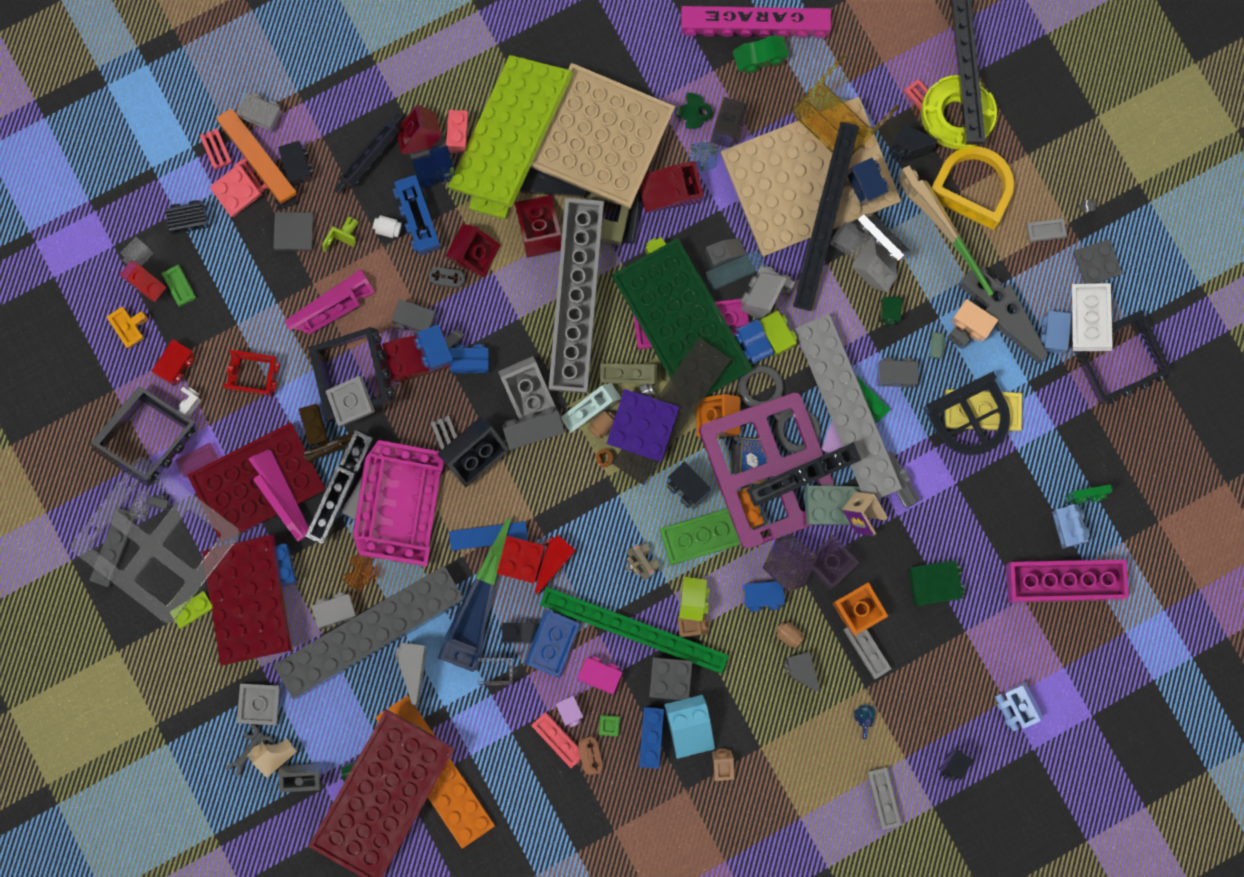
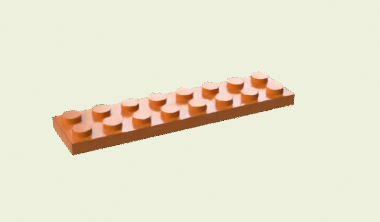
[375,695,495,849]

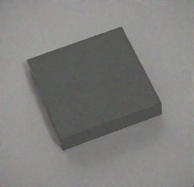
[274,212,314,251]

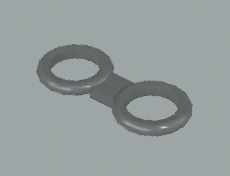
[738,365,821,453]

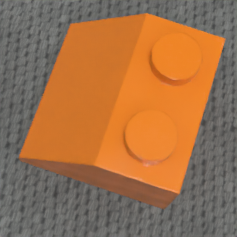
[696,394,740,437]
[832,583,888,636]

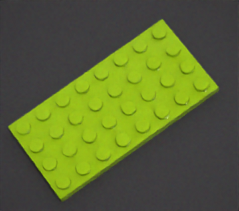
[448,55,573,208]

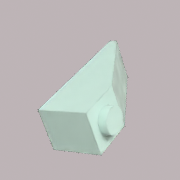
[560,383,621,433]

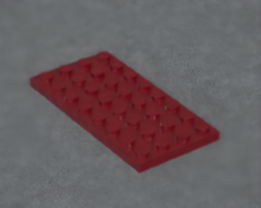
[308,709,455,877]

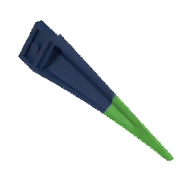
[437,518,510,672]

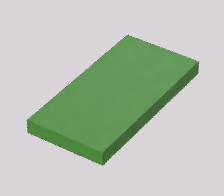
[659,508,741,566]

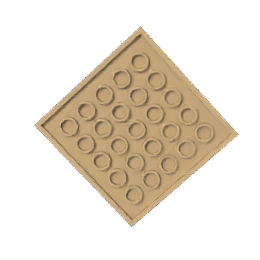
[531,63,675,209]

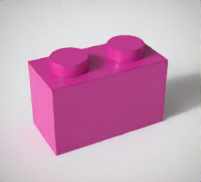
[577,656,622,695]

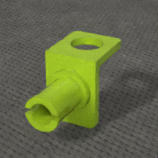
[322,217,358,252]

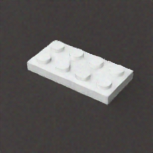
[1072,283,1112,351]

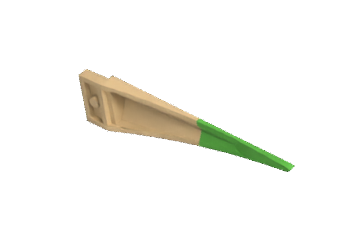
[898,166,994,296]

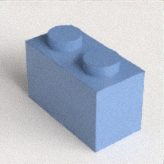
[1039,310,1072,354]

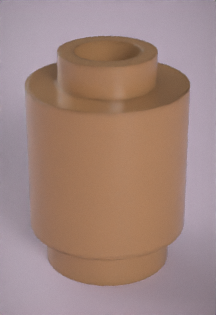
[588,411,615,439]
[775,621,805,649]

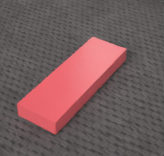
[531,712,581,768]

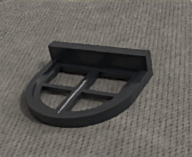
[923,371,1010,456]

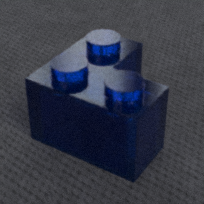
[412,146,455,188]

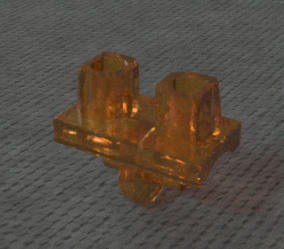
[342,555,377,592]

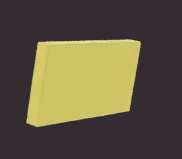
[944,390,1022,432]

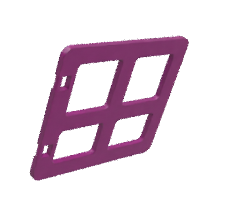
[699,393,834,549]

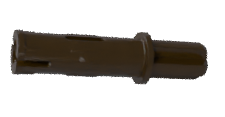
[302,432,354,463]

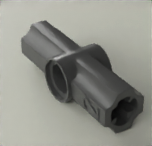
[888,451,920,509]

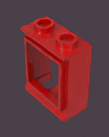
[223,350,280,397]

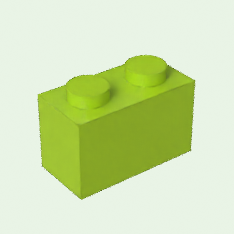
[759,311,797,358]
[679,577,710,621]

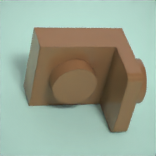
[678,615,710,637]
[712,749,734,781]

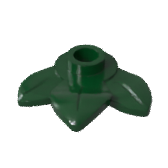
[675,93,713,129]

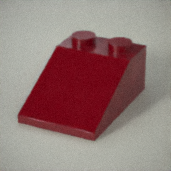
[514,195,562,258]
[382,330,451,383]

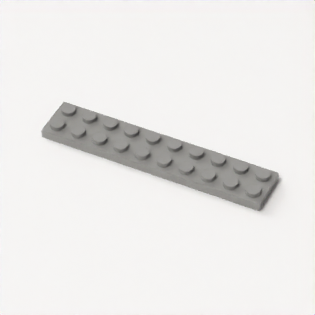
[795,314,903,500]

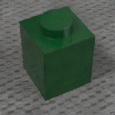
[879,296,902,326]

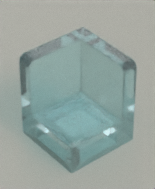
[689,141,718,171]

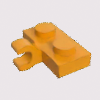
[107,306,149,349]

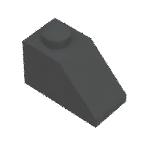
[705,238,747,270]
[783,652,820,692]

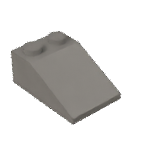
[498,356,556,420]
[395,643,427,706]

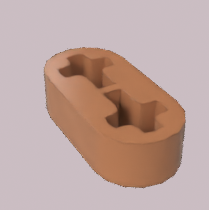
[578,737,602,775]

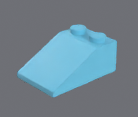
[664,695,715,759]

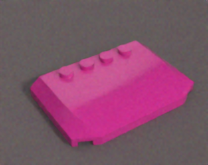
[352,440,443,567]

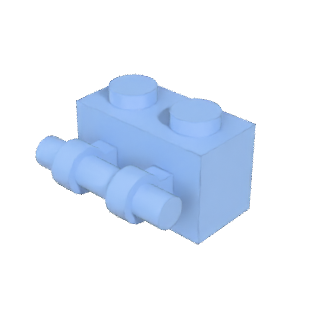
[1052,504,1090,549]
[995,681,1043,732]

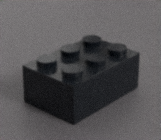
[437,416,509,488]

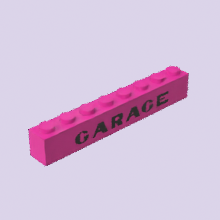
[681,6,831,39]

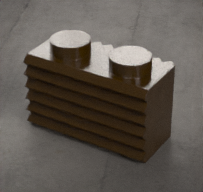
[298,404,329,448]

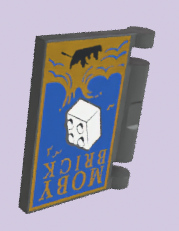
[730,436,767,485]

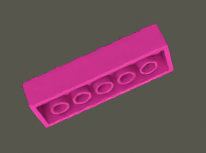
[1006,560,1129,603]

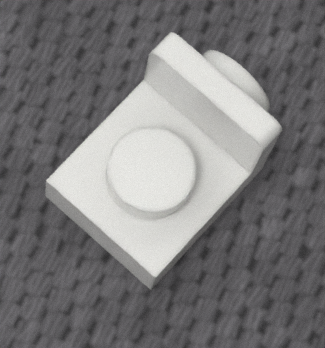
[179,387,201,418]

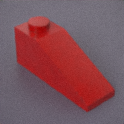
[534,535,575,596]

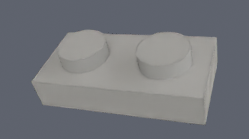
[756,266,795,294]

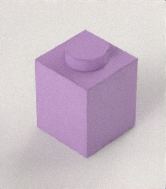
[556,696,583,728]

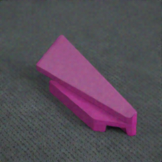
[285,269,375,334]
[249,450,309,542]

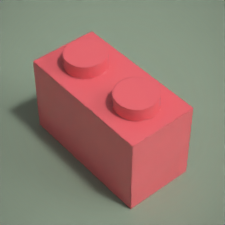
[446,110,469,154]

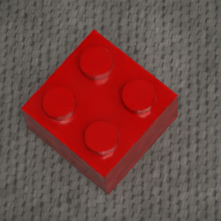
[497,535,545,584]

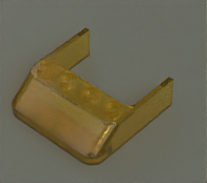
[793,54,899,155]

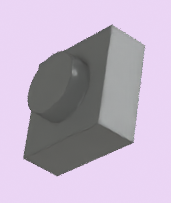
[147,495,171,511]

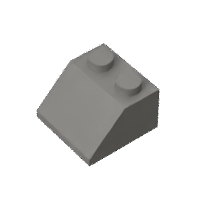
[851,236,897,292]
[740,273,786,320]

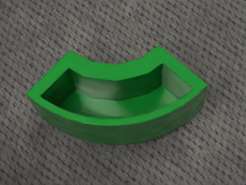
[733,36,789,74]

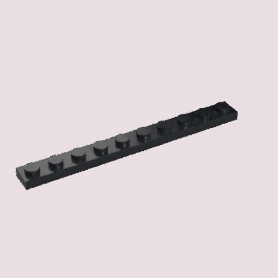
[950,0,986,145]
[793,121,859,311]

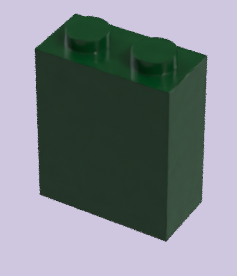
[908,560,965,607]

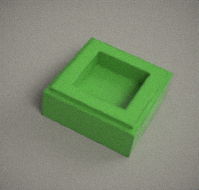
[599,715,620,737]

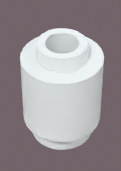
[372,215,402,238]

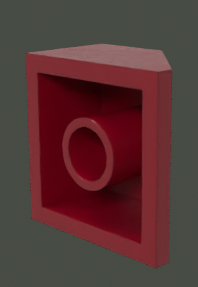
[397,104,441,154]
[445,224,501,278]

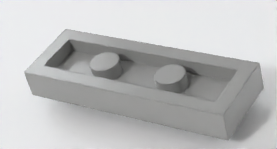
[843,627,891,680]
[867,768,902,830]

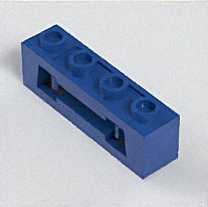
[393,175,441,256]

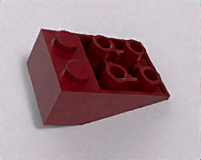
[639,161,704,213]

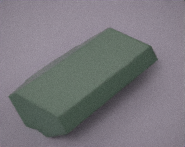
[929,332,945,359]

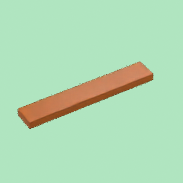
[216,108,297,204]

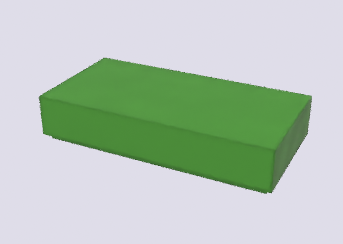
[161,265,196,307]

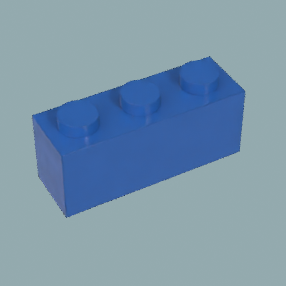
[639,707,664,769]

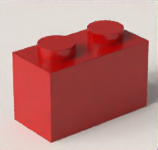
[119,261,166,302]
[151,339,195,386]

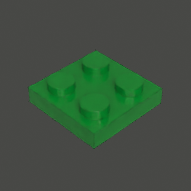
[1064,485,1112,505]

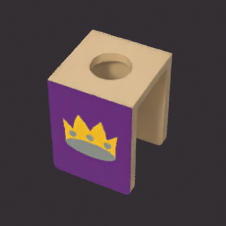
[842,492,888,536]

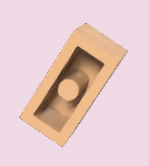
[951,299,998,342]

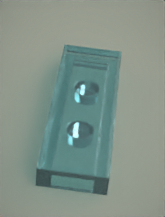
[706,250,765,290]

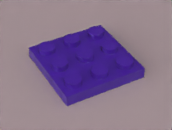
[606,389,679,462]

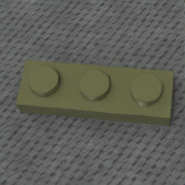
[600,363,657,384]

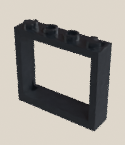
[1070,310,1172,405]
[308,327,395,422]
[90,386,197,488]

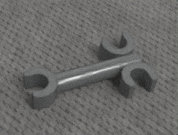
[227,724,274,777]

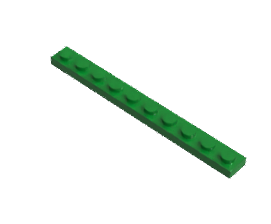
[540,587,729,674]

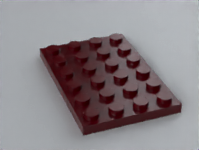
[187,422,326,544]
[202,535,292,666]

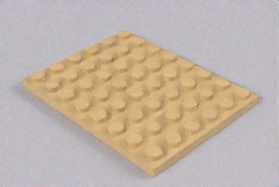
[720,97,901,257]

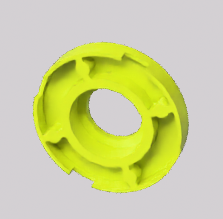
[921,75,997,149]

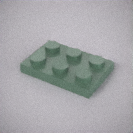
[804,486,861,525]

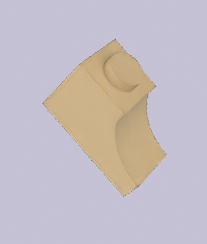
[248,739,297,778]

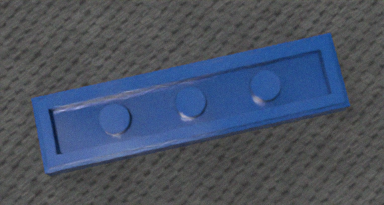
[449,522,528,551]

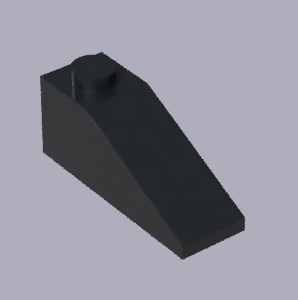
[502,623,540,644]

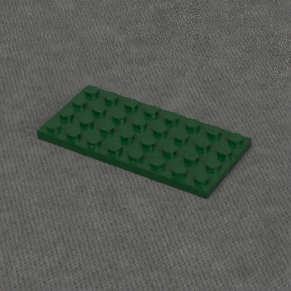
[611,238,753,408]

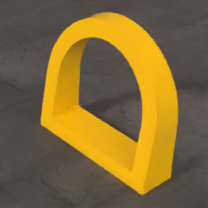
[932,147,1014,230]

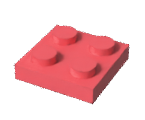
[210,164,262,218]

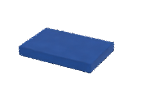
[524,609,580,678]

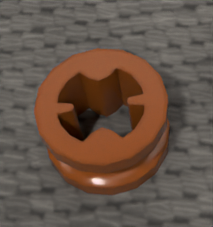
[596,449,613,468]

